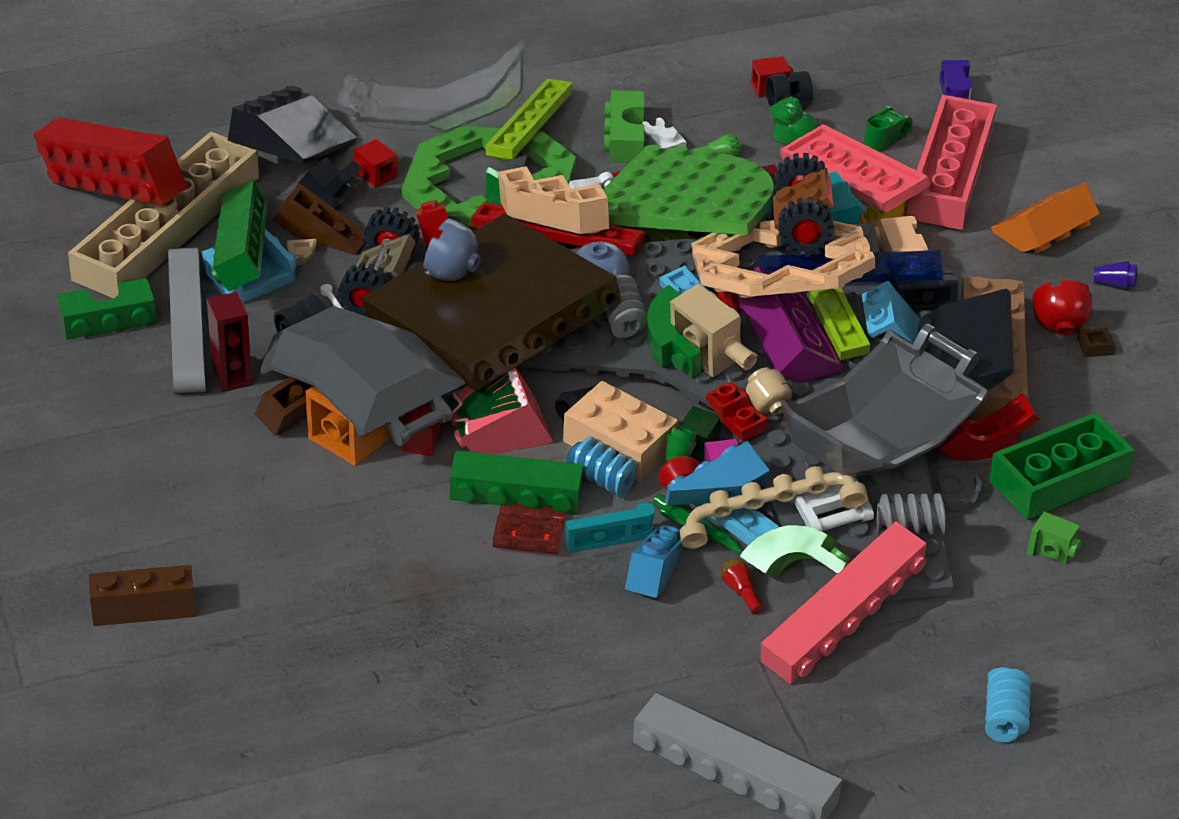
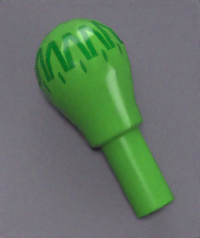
[690,134,741,156]

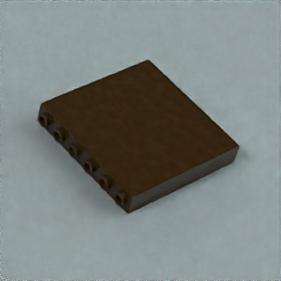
[361,213,621,392]

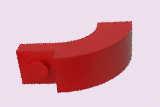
[938,393,1040,461]

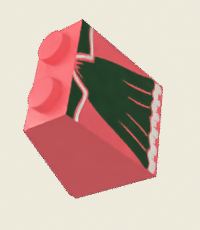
[446,367,553,454]

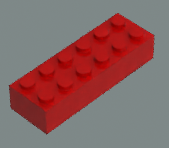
[33,117,188,206]

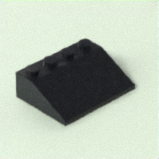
[228,86,357,165]
[918,289,1014,390]

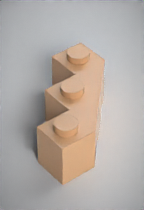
[498,166,609,234]
[873,216,936,277]

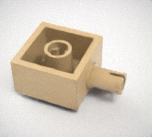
[670,283,757,378]

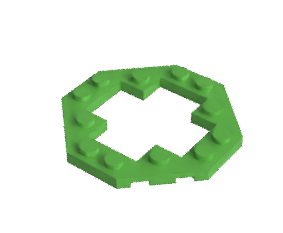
[402,125,576,228]

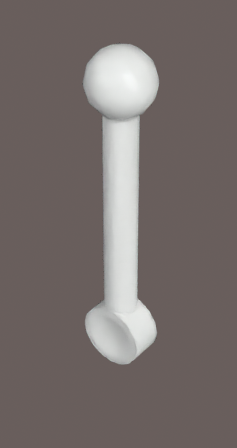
[320,284,344,309]

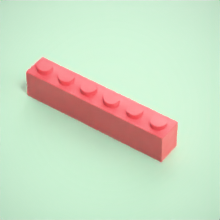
[761,521,927,685]

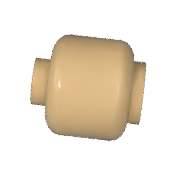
[746,367,792,416]

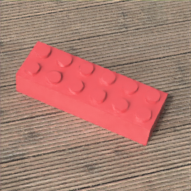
[906,95,997,230]

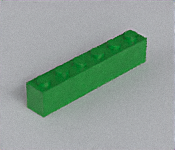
[211,179,268,292]

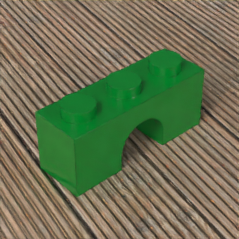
[57,278,157,340]

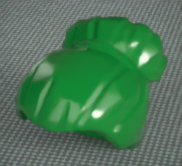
[769,96,819,144]

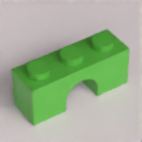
[604,90,644,163]

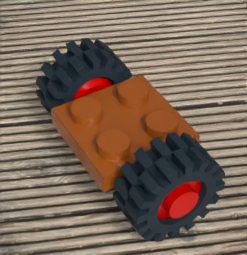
[773,152,834,257]

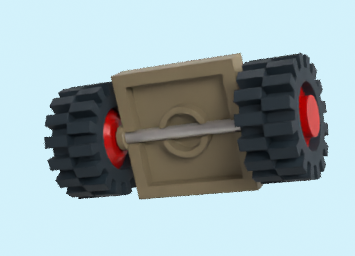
[337,207,420,317]

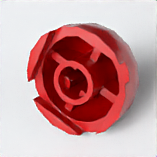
[1032,280,1092,336]

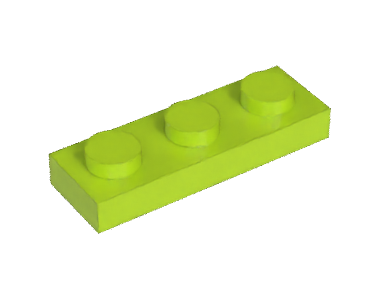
[809,288,870,360]

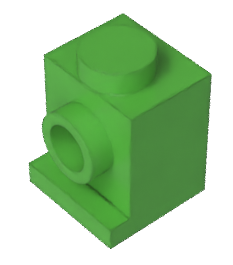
[1027,511,1082,564]

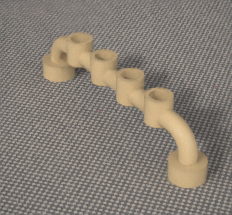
[680,466,868,549]

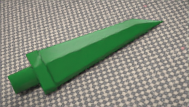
[652,493,742,554]

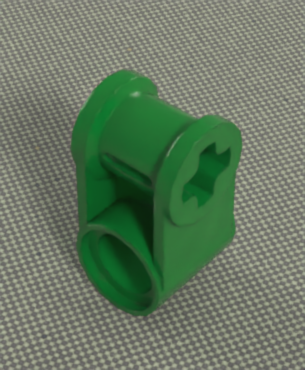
[863,105,913,152]

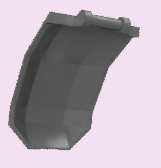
[260,306,466,446]
[781,323,993,477]

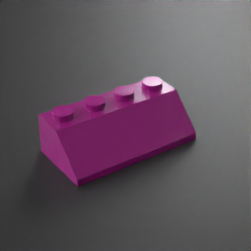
[735,266,845,383]

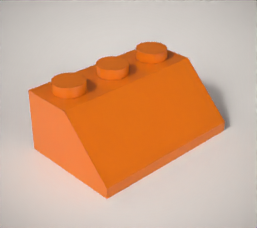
[991,183,1100,253]

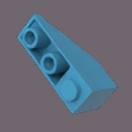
[665,441,770,506]
[625,526,684,598]

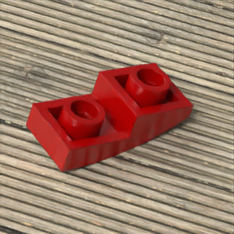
[705,382,769,442]

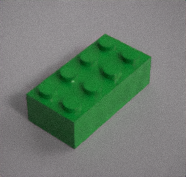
[989,412,1135,520]

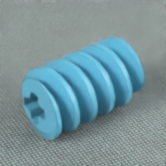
[566,436,637,498]
[985,667,1031,743]

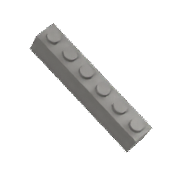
[633,693,842,819]

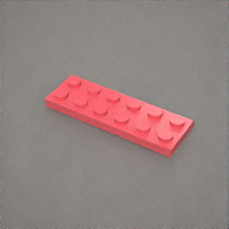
[780,124,930,213]

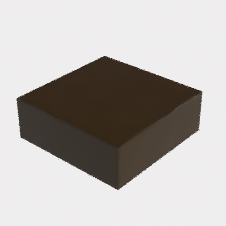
[1077,328,1116,357]

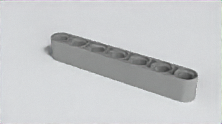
[168,247,206,394]

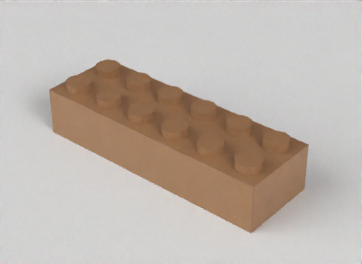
[960,276,1028,419]

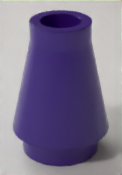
[1094,261,1137,290]

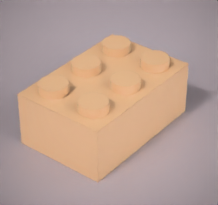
[563,381,678,482]

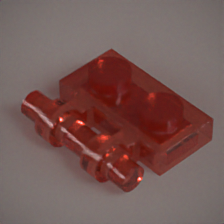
[493,503,565,555]

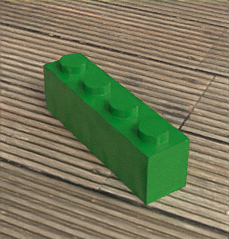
[450,451,583,514]

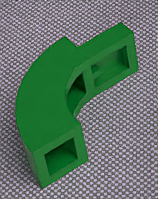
[647,285,702,379]

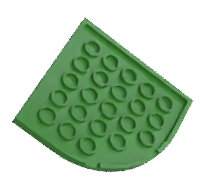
[603,145,774,235]

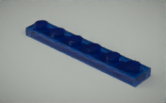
[759,250,943,283]

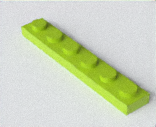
[486,78,573,161]

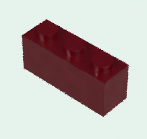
[207,292,252,392]

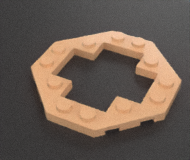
[691,220,875,298]

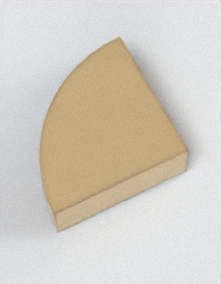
[287,239,317,266]

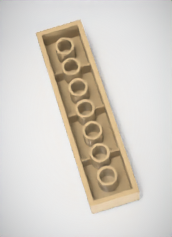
[68,132,259,299]

